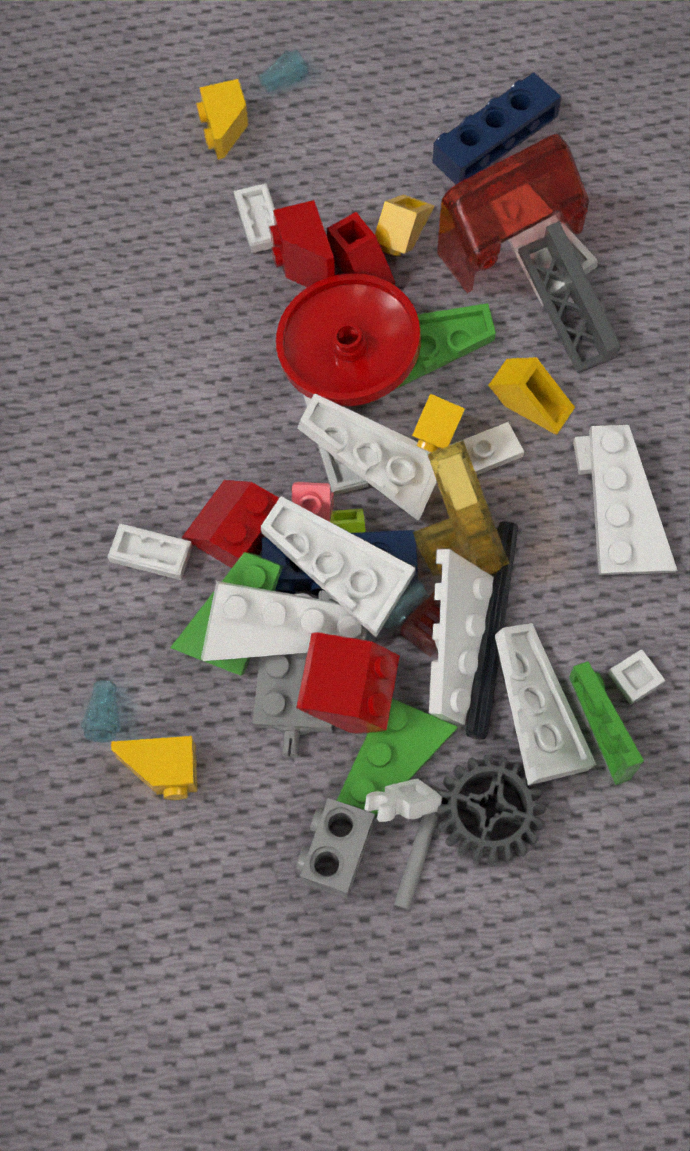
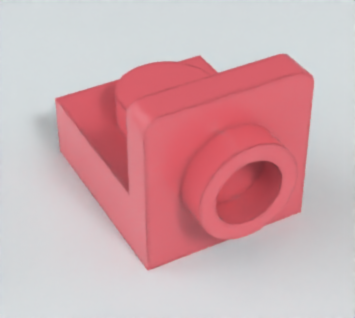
[292,482,334,522]

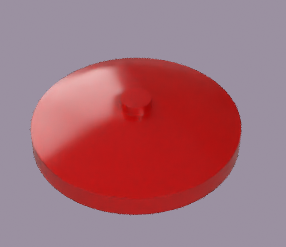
[276,273,421,407]

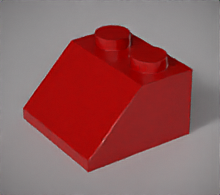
[269,200,335,287]
[182,480,279,568]
[296,632,400,734]

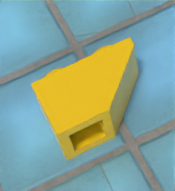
[196,79,248,159]

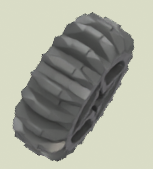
[435,754,546,867]

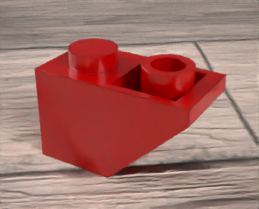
[327,212,395,285]

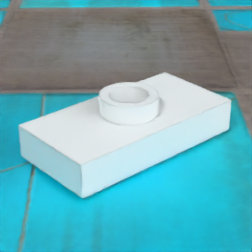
[234,183,275,253]
[441,422,524,477]
[108,524,193,580]

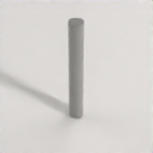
[393,789,443,911]

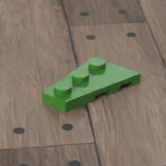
[397,303,496,388]
[170,552,283,676]
[569,661,644,785]
[337,698,458,818]

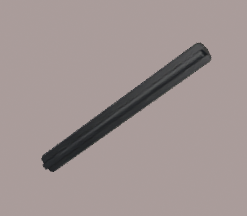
[466,521,518,740]

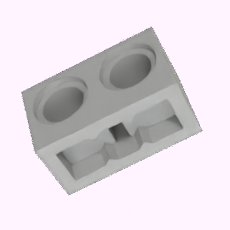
[296,798,375,899]

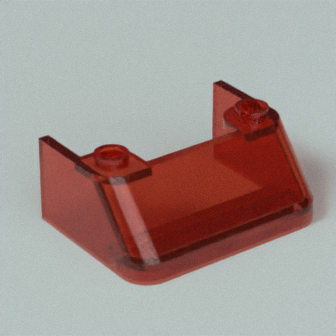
[437,134,589,293]

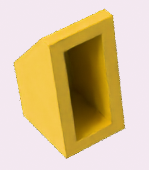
[375,194,434,256]
[488,357,575,435]
[412,394,465,455]
[111,736,198,800]

